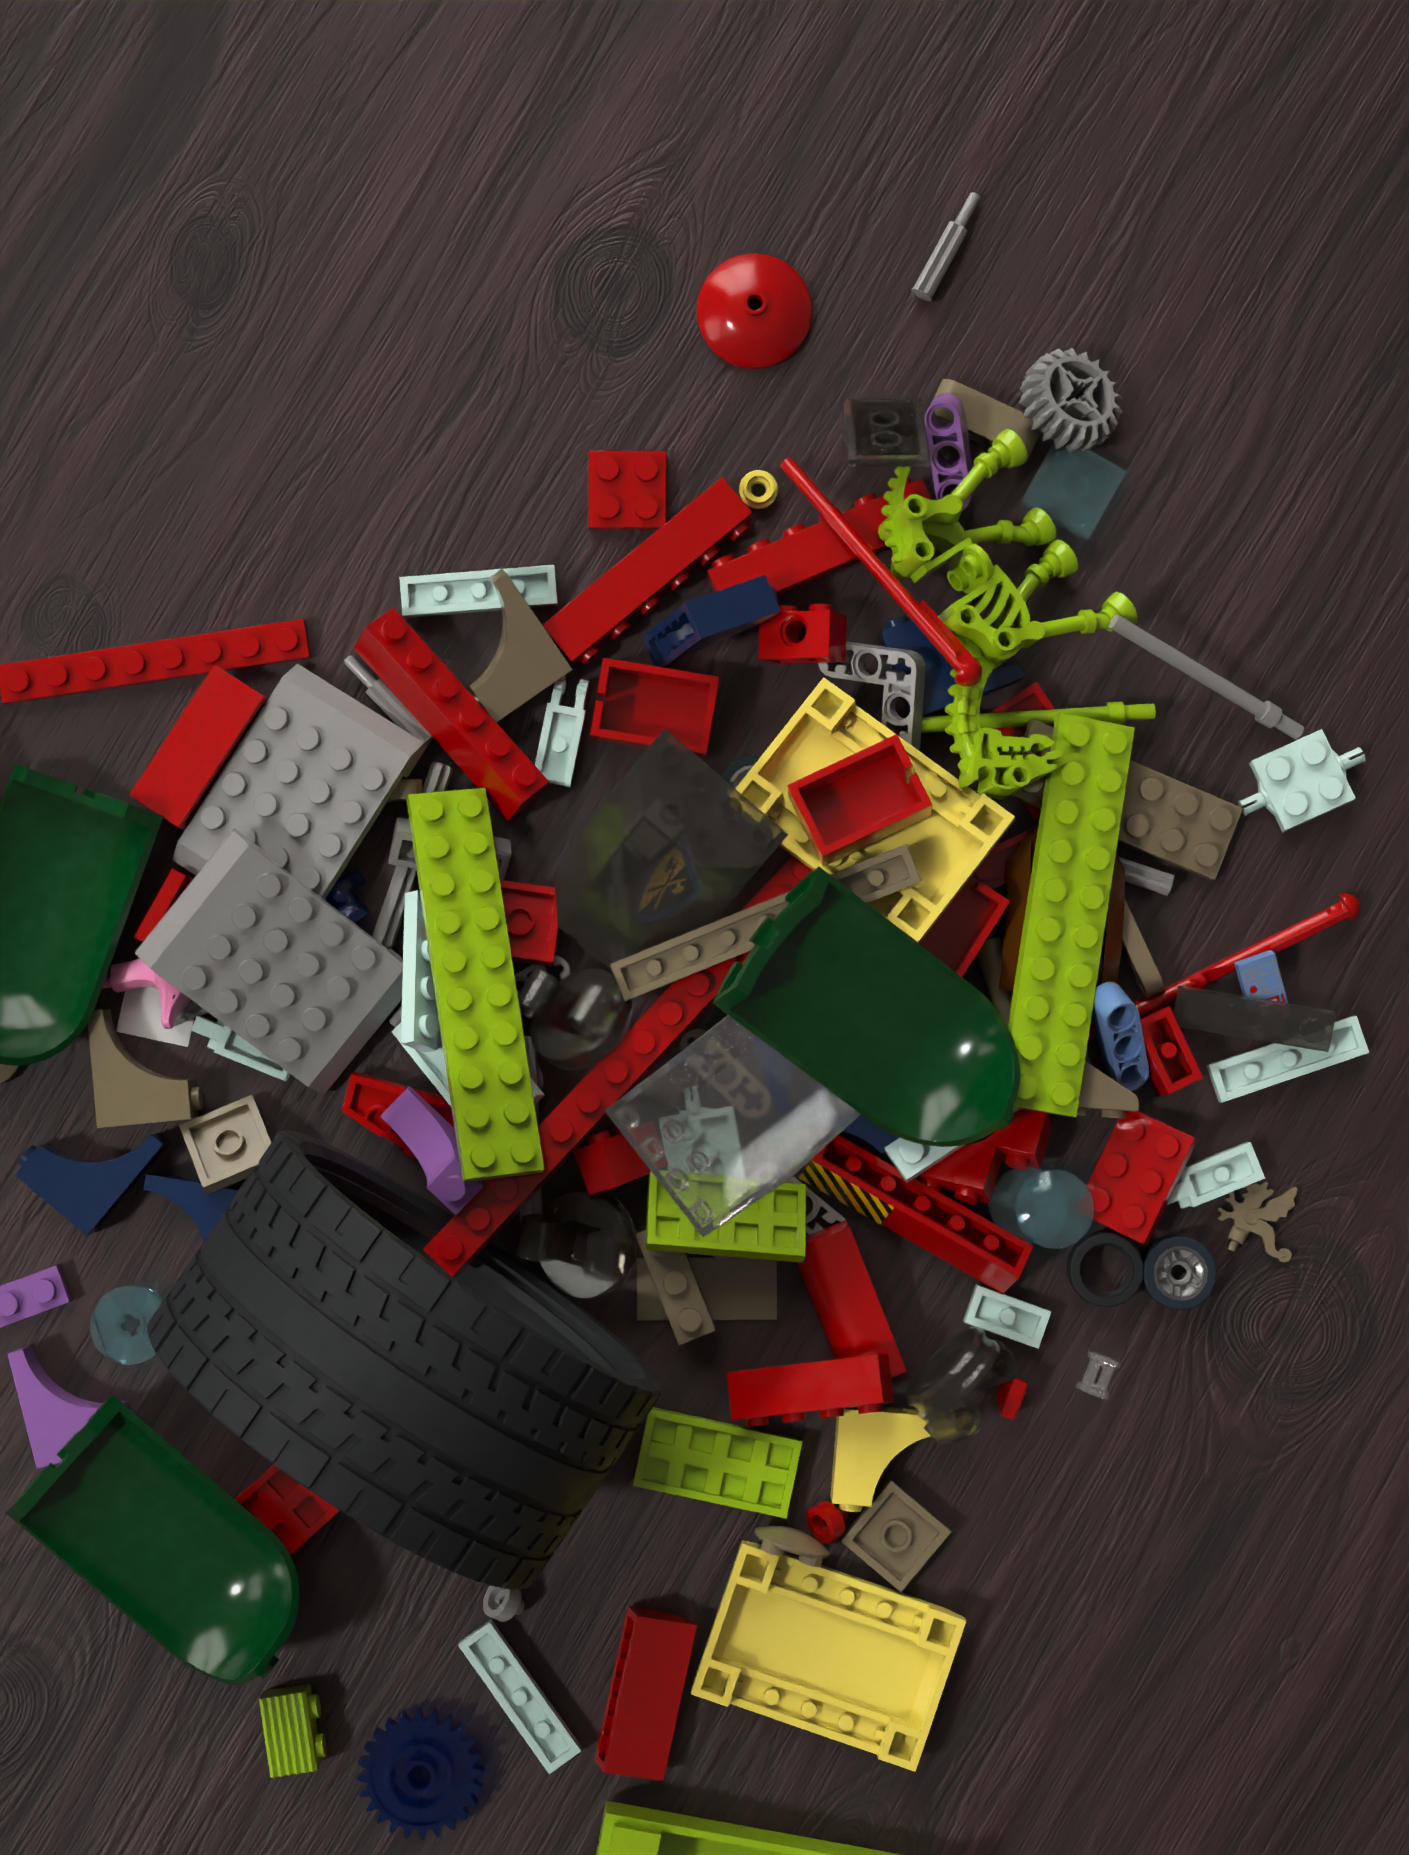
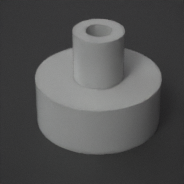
[483,1586,525,1622]

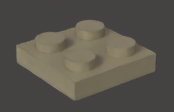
[179,1095,272,1195]
[840,1479,951,1592]

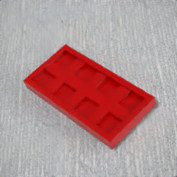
[235,1465,340,1555]

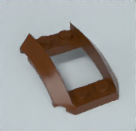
[998,830,1125,992]

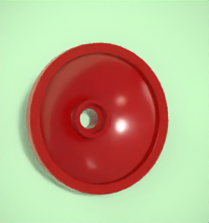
[697,253,812,370]

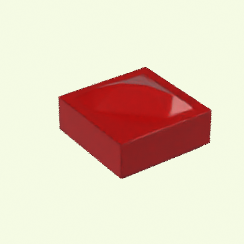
[996,1373,1028,1420]

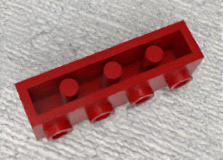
[727,1354,894,1427]

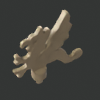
[1217,1181,1297,1262]

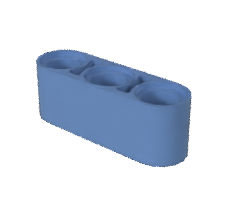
[1092,982,1149,1091]

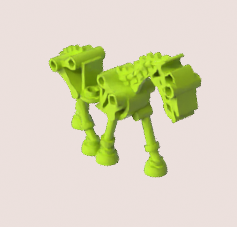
[878,429,1138,800]

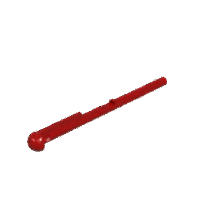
[780,457,982,687]
[1088,893,1360,1042]

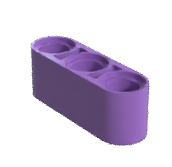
[925,393,975,511]

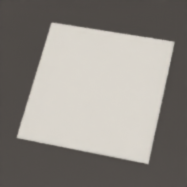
[116,987,194,1047]

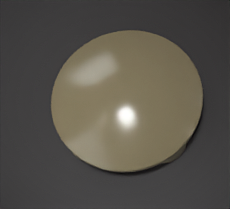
[754,1526,830,1567]

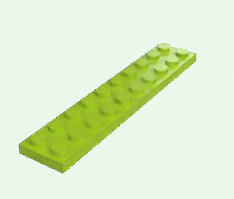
[1008,712,1135,1117]
[406,788,544,1182]

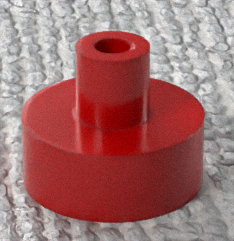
[807,1501,848,1544]

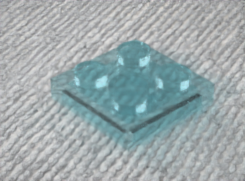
[1020,443,1127,541]

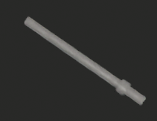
[1109,614,1304,740]

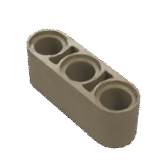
[932,379,1041,462]

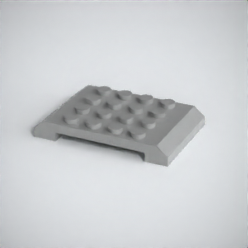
[172,664,428,900]
[135,828,403,1095]

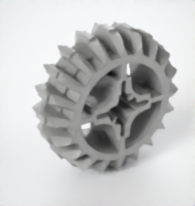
[1019,348,1123,453]

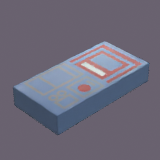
[1234,950,1294,1036]

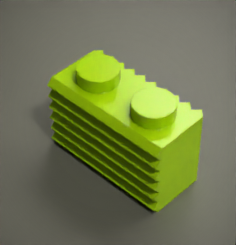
[259,1684,327,1778]

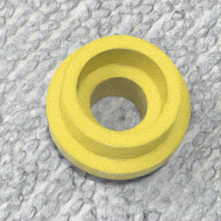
[739,470,778,509]

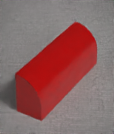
[129,664,268,831]
[796,1220,907,1378]
[594,1606,697,1781]

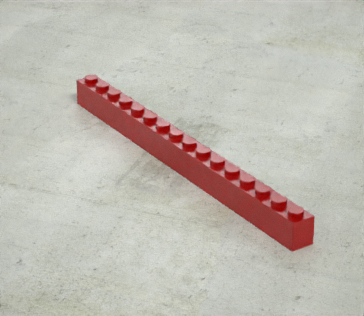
[423,856,813,1278]

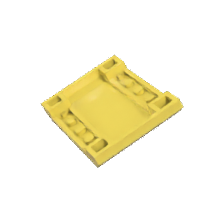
[727,677,1015,944]
[691,1540,966,1772]

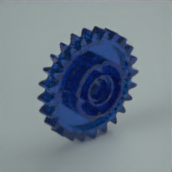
[357,1708,485,1840]

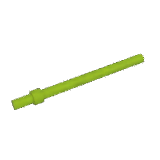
[921,701,1156,733]

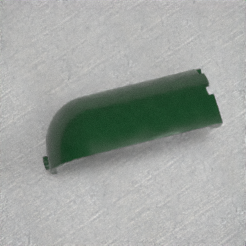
[0,764,163,1066]
[713,867,1020,1147]
[5,1395,299,1685]

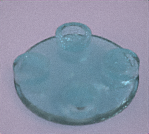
[1015,1170,1094,1249]

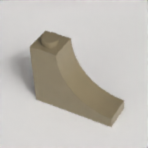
[469,569,572,722]
[88,1009,203,1128]

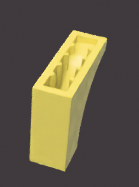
[830,1407,958,1512]

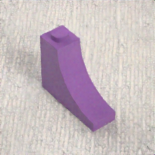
[380,1086,487,1215]
[8,1345,137,1469]

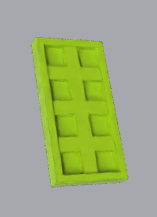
[645,1171,806,1263]
[633,1407,803,1519]

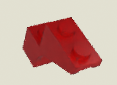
[915,1108,1053,1204]

